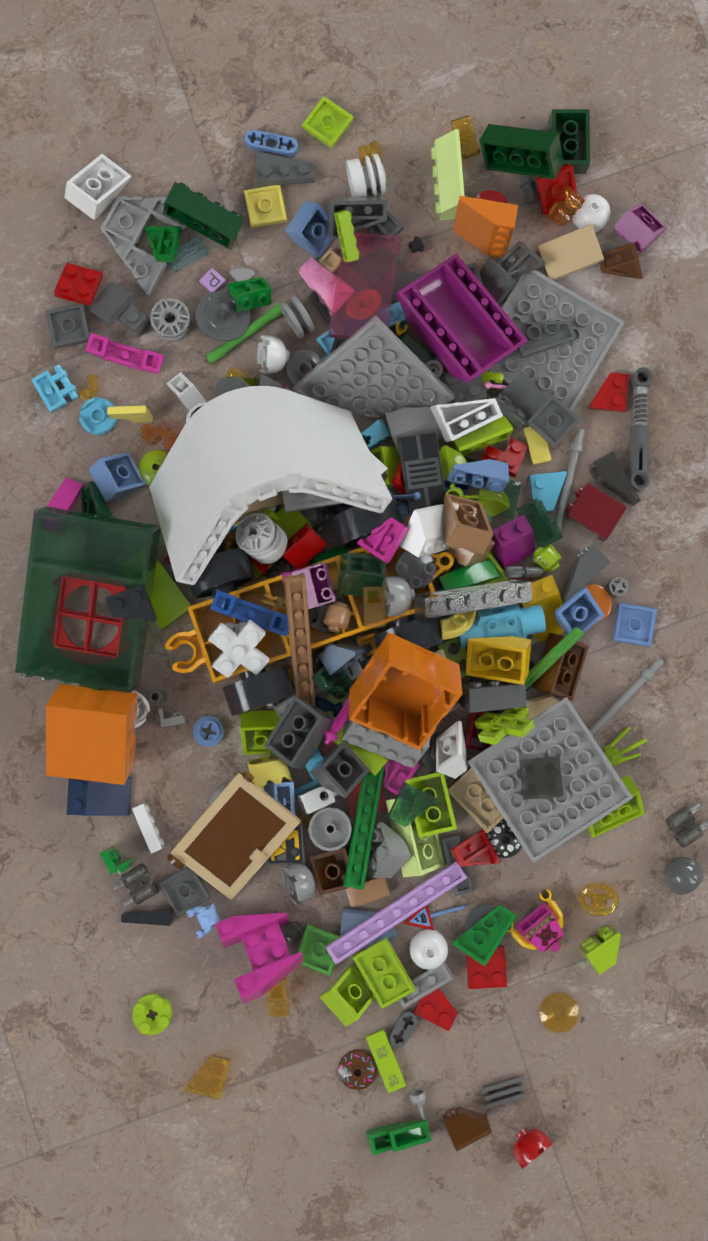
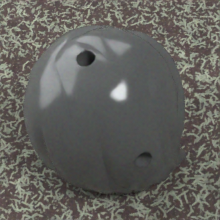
[664,857,704,895]

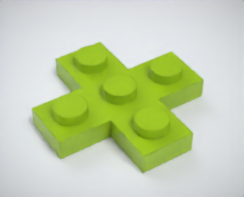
[474,707,535,745]

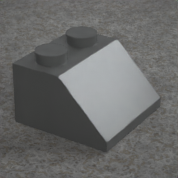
[310,742,370,798]

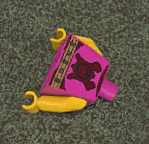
[507,889,564,952]

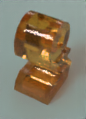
[548,185,585,226]
[140,424,178,452]

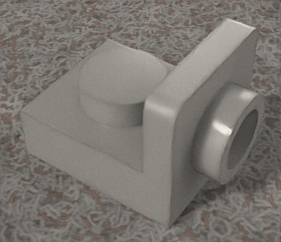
[156,708,187,728]

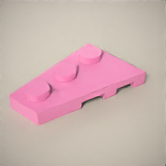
[299,257,355,318]

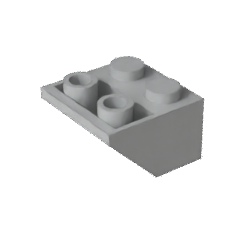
[368,822,411,878]

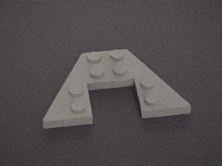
[100,196,188,297]

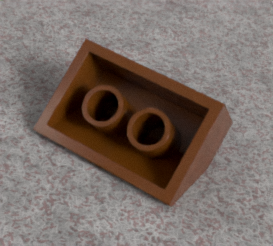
[533,633,589,701]

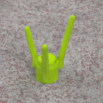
[603,726,647,766]

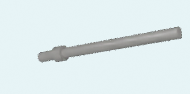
[551,429,585,540]
[588,658,664,736]

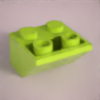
[579,925,621,975]

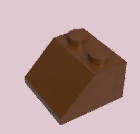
[310,846,350,895]

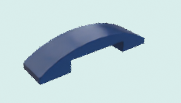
[210,590,289,637]

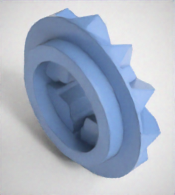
[193,716,224,747]

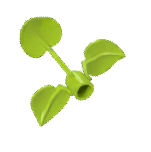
[439,445,510,517]

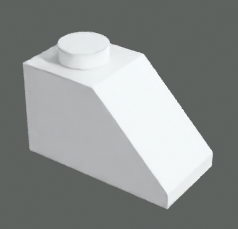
[166,372,206,410]

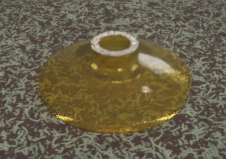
[540,993,579,1033]

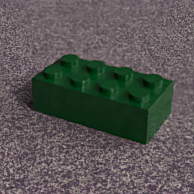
[479,124,564,179]
[163,182,245,250]

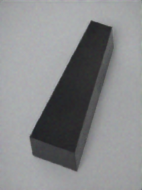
[121,908,173,926]

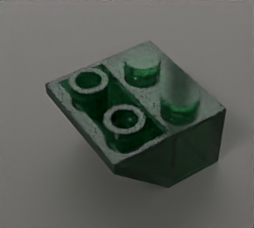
[337,552,386,598]

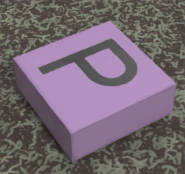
[199,268,226,293]

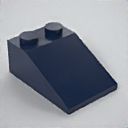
[66,776,132,816]

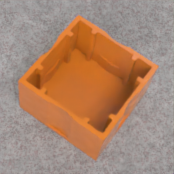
[349,632,462,750]
[46,684,138,785]

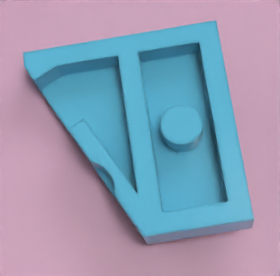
[529,471,567,513]

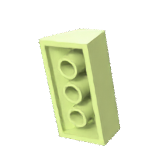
[431,129,465,220]
[386,794,445,877]

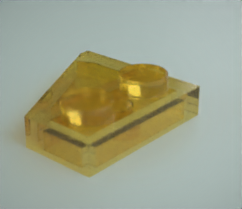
[184,1054,231,1100]

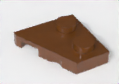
[599,242,643,279]

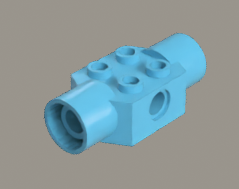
[457,600,546,648]

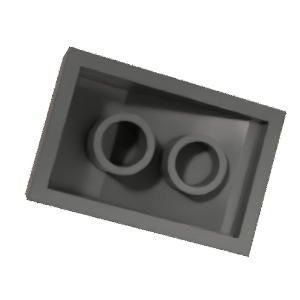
[561,545,610,604]

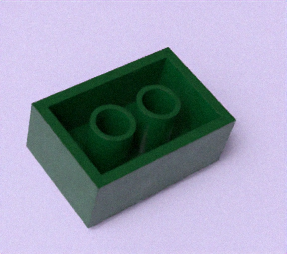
[548,109,590,174]

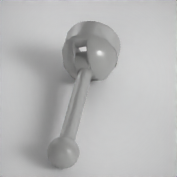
[409,1089,431,1136]

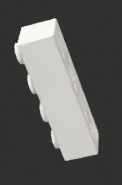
[132,803,164,853]

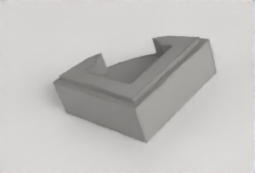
[229,268,256,282]

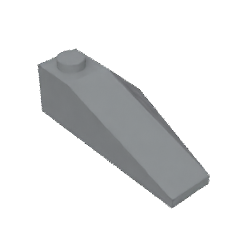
[386,406,443,454]

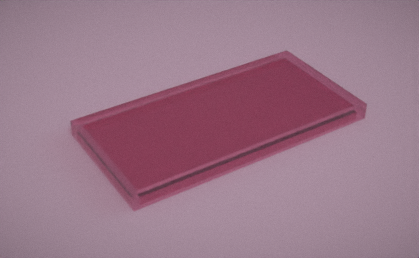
[329,232,401,339]

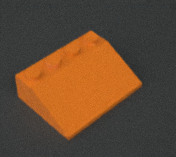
[453,196,518,259]

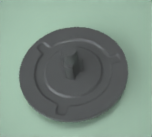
[195,291,250,341]

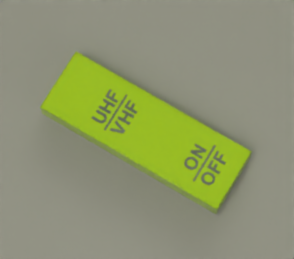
[366,1028,406,1093]

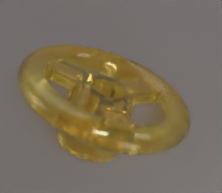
[579,883,619,916]

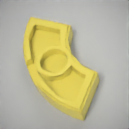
[439,605,476,640]

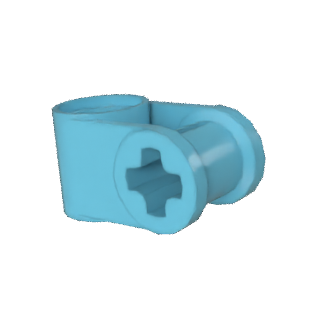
[361,419,391,451]

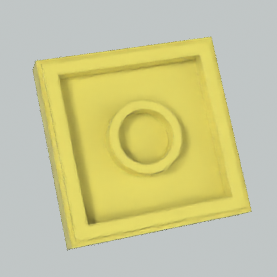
[244,185,287,229]

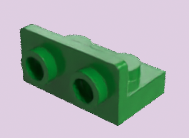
[228,276,271,312]
[99,846,133,875]

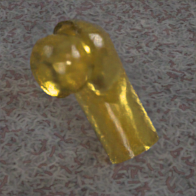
[79,374,99,401]

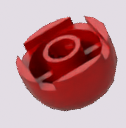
[513,1128,553,1169]

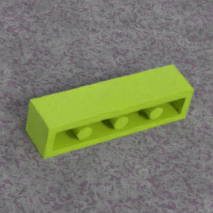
[334,210,359,262]

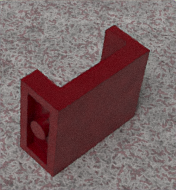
[565,483,627,542]

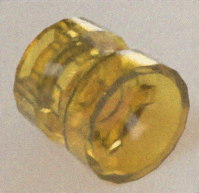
[358,140,382,165]

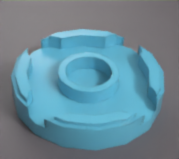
[79,397,118,435]

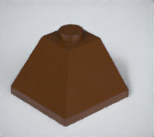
[442,1107,492,1151]

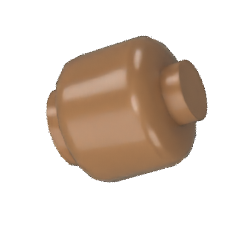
[323,602,351,633]

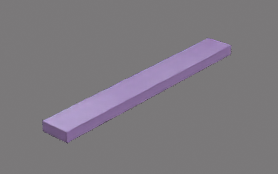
[325,861,468,964]

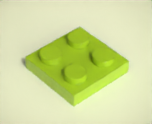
[302,96,354,149]

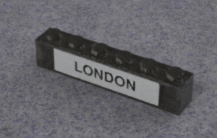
[414,579,532,619]

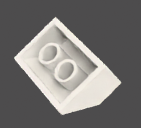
[399,504,450,558]

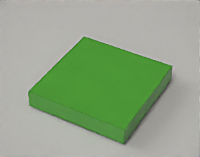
[297,924,340,976]

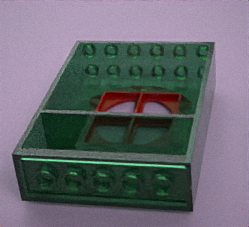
[15,506,161,693]

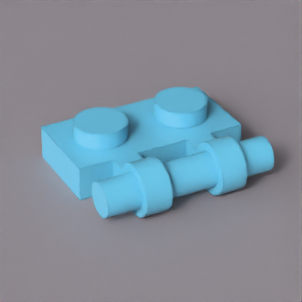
[31,365,79,413]

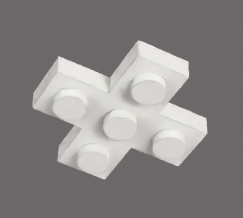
[208,620,269,678]

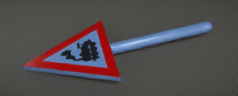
[403,905,466,930]

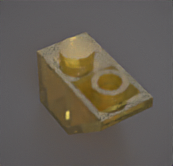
[266,976,289,1017]

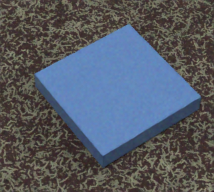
[612,603,657,647]

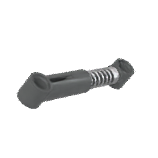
[627,367,653,493]

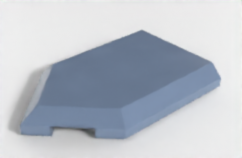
[340,907,399,950]

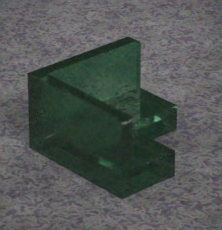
[516,498,563,548]

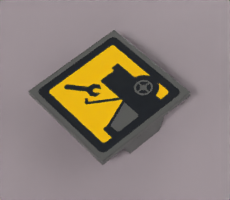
[267,825,305,866]

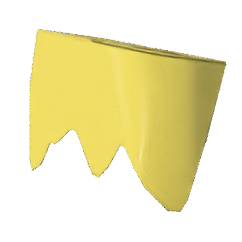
[247,754,293,790]

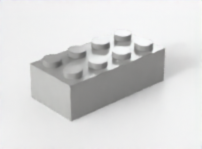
[342,719,430,768]

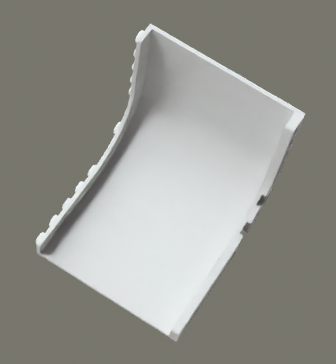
[149,386,392,585]

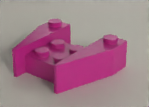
[215,913,304,1004]

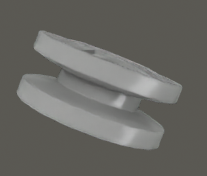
[279,295,315,339]
[150,298,191,342]

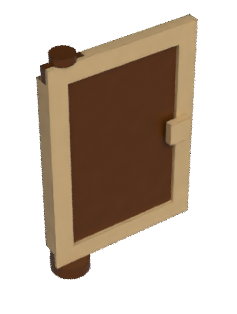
[167,771,301,900]

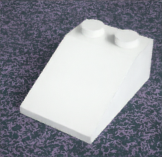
[64,154,132,220]

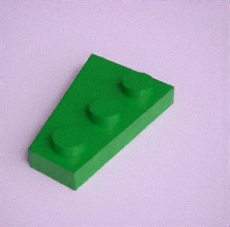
[452,904,517,966]

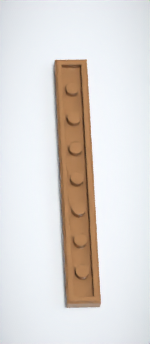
[284,574,316,706]

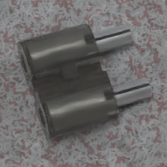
[665,803,708,848]
[113,863,159,907]

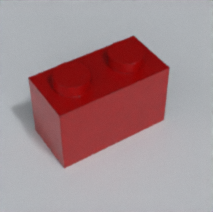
[283,523,327,569]

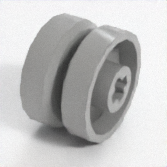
[308,806,353,851]

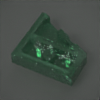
[311,666,353,694]
[387,782,438,827]

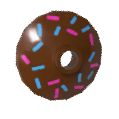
[338,1050,377,1090]

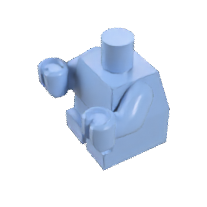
[186,903,221,939]

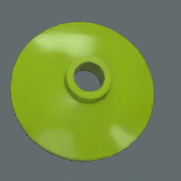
[138,450,168,486]

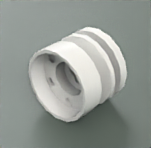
[345,153,386,197]
[235,513,288,564]

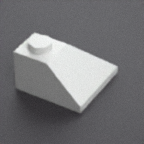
[436,721,468,779]

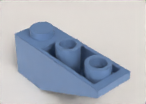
[447,459,509,493]

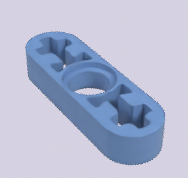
[245,130,298,157]

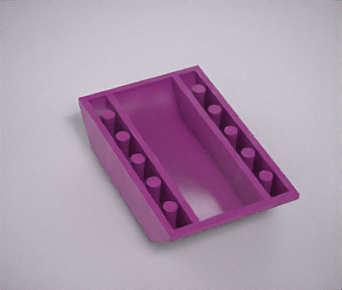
[397,253,528,383]

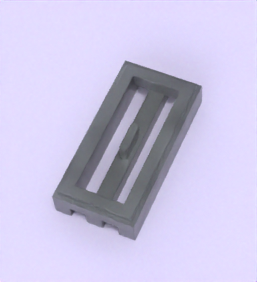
[482,1076,526,1108]

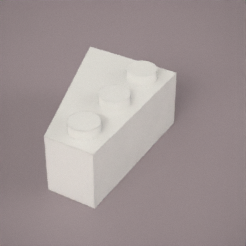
[430,398,503,442]

